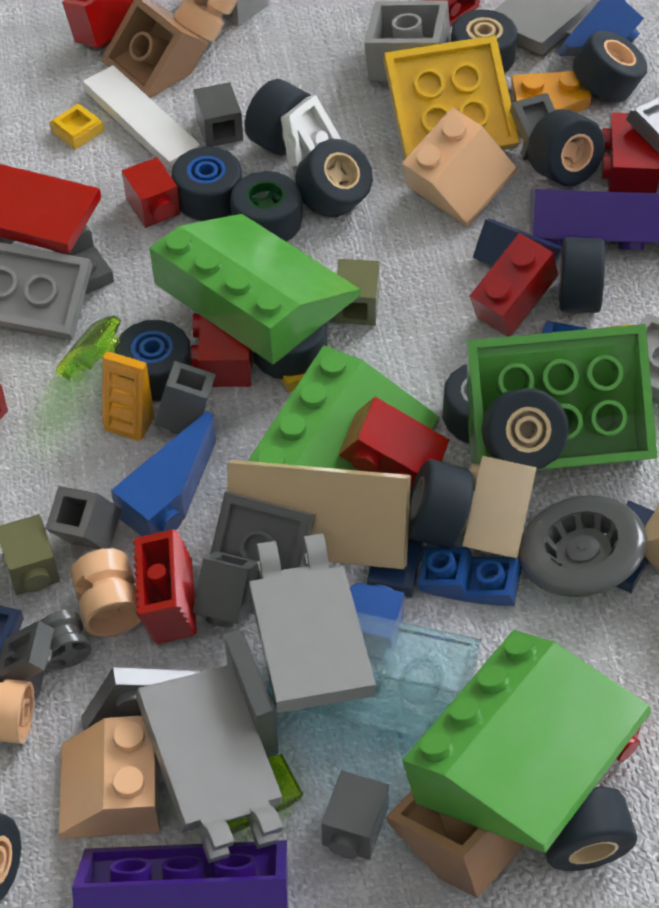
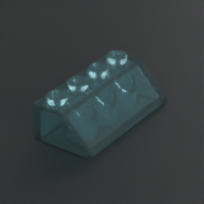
[267,612,482,737]

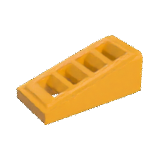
[102,351,155,441]

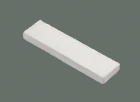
[83,65,201,172]

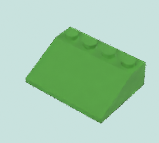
[149,214,361,364]
[466,324,658,470]
[248,345,440,471]
[402,630,651,853]

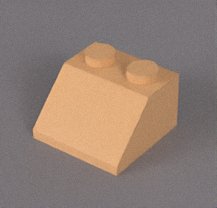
[402,107,517,227]
[59,716,160,839]

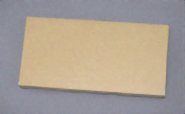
[227,460,411,569]

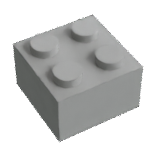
[364,1,451,83]

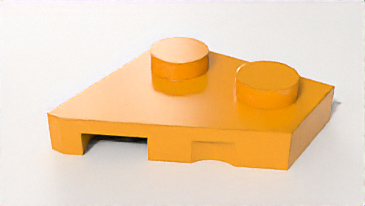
[511,71,591,113]

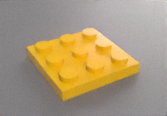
[383,35,520,160]

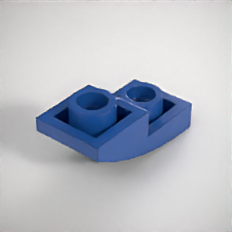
[417,547,522,606]

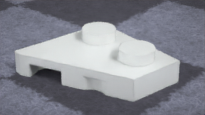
[281,95,341,202]

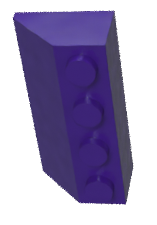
[530,189,659,250]
[72,840,289,908]

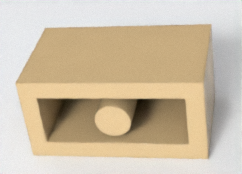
[461,456,537,558]

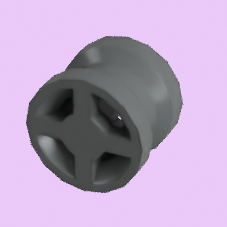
[41,610,92,669]

